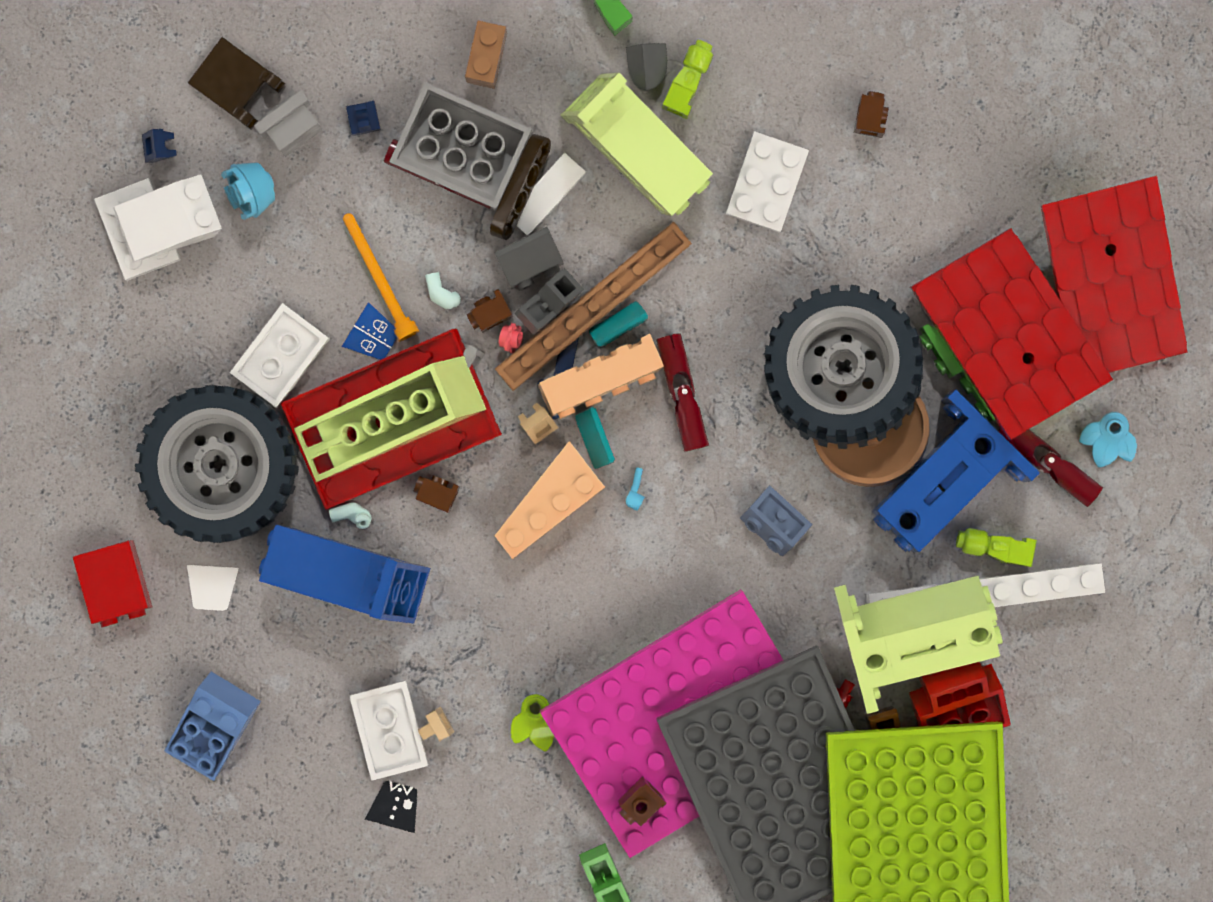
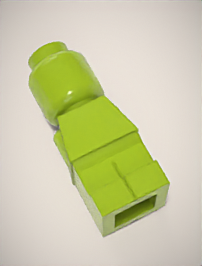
[662,40,713,119]
[956,528,1037,567]

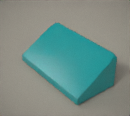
[589,301,648,349]
[575,407,615,469]

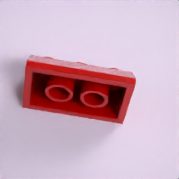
[909,664,1011,728]

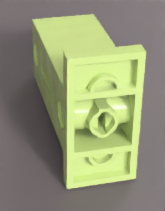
[560,73,713,216]
[834,576,1003,714]

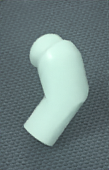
[425,272,461,309]
[329,502,372,529]

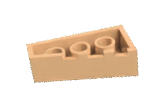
[538,334,664,419]
[495,441,605,559]

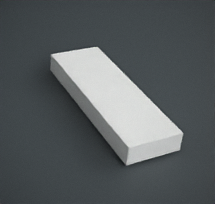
[516,153,586,236]

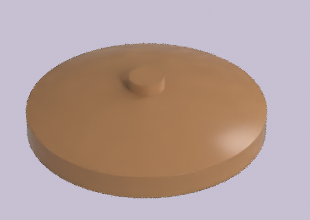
[813,382,930,487]

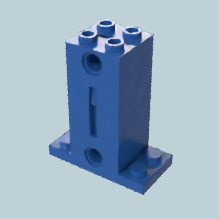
[872,390,1040,552]
[259,524,431,624]

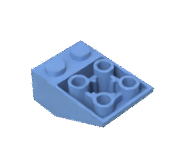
[164,671,261,781]

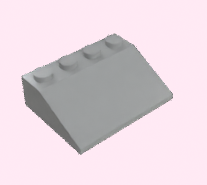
[389,82,533,210]

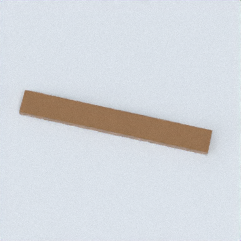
[495,222,692,391]

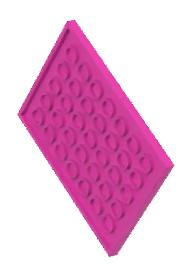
[540,589,783,858]

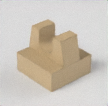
[518,403,559,445]
[418,707,454,741]

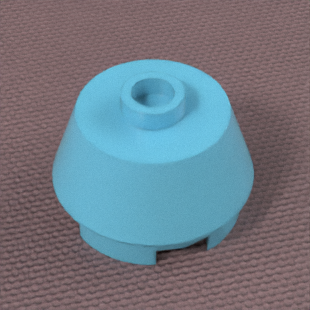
[221,162,275,220]

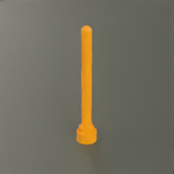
[343,213,419,342]

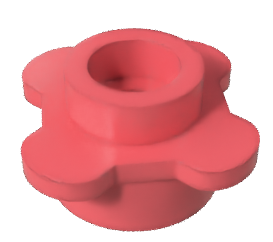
[499,323,523,353]

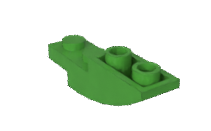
[919,324,995,422]

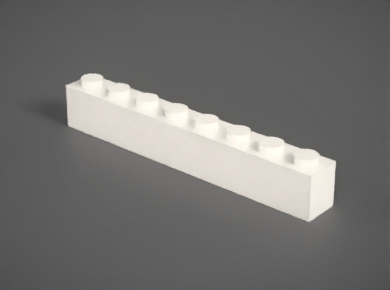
[865,563,1105,607]

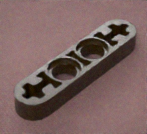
[490,134,551,240]

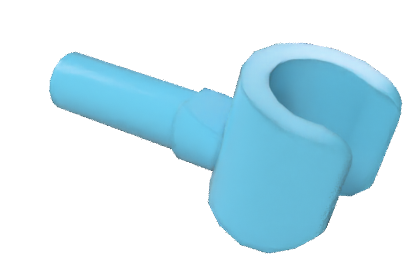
[625,468,645,511]

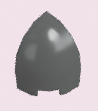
[626,43,668,90]

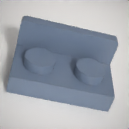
[740,485,813,556]

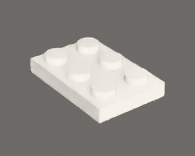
[726,131,809,233]
[94,178,181,281]
[230,303,330,408]
[350,680,429,781]

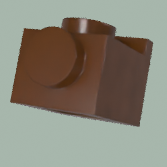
[853,91,889,138]
[466,289,513,333]
[413,475,461,513]
[618,776,667,827]

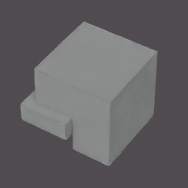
[254,89,322,157]

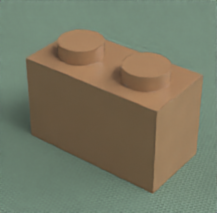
[465,20,507,89]

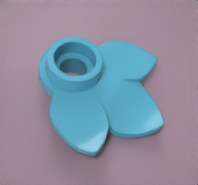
[1079,412,1137,467]

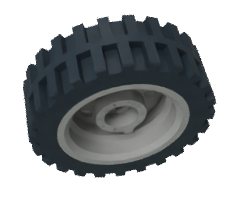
[764,285,923,449]
[135,385,299,543]

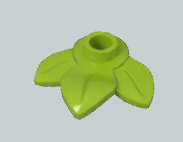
[511,694,554,752]

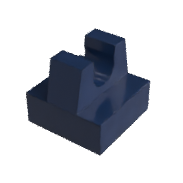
[346,100,381,136]
[142,129,177,163]

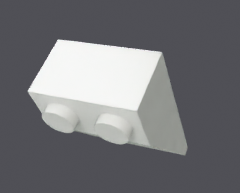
[113,175,222,262]

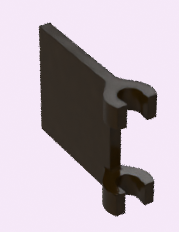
[188,37,285,130]

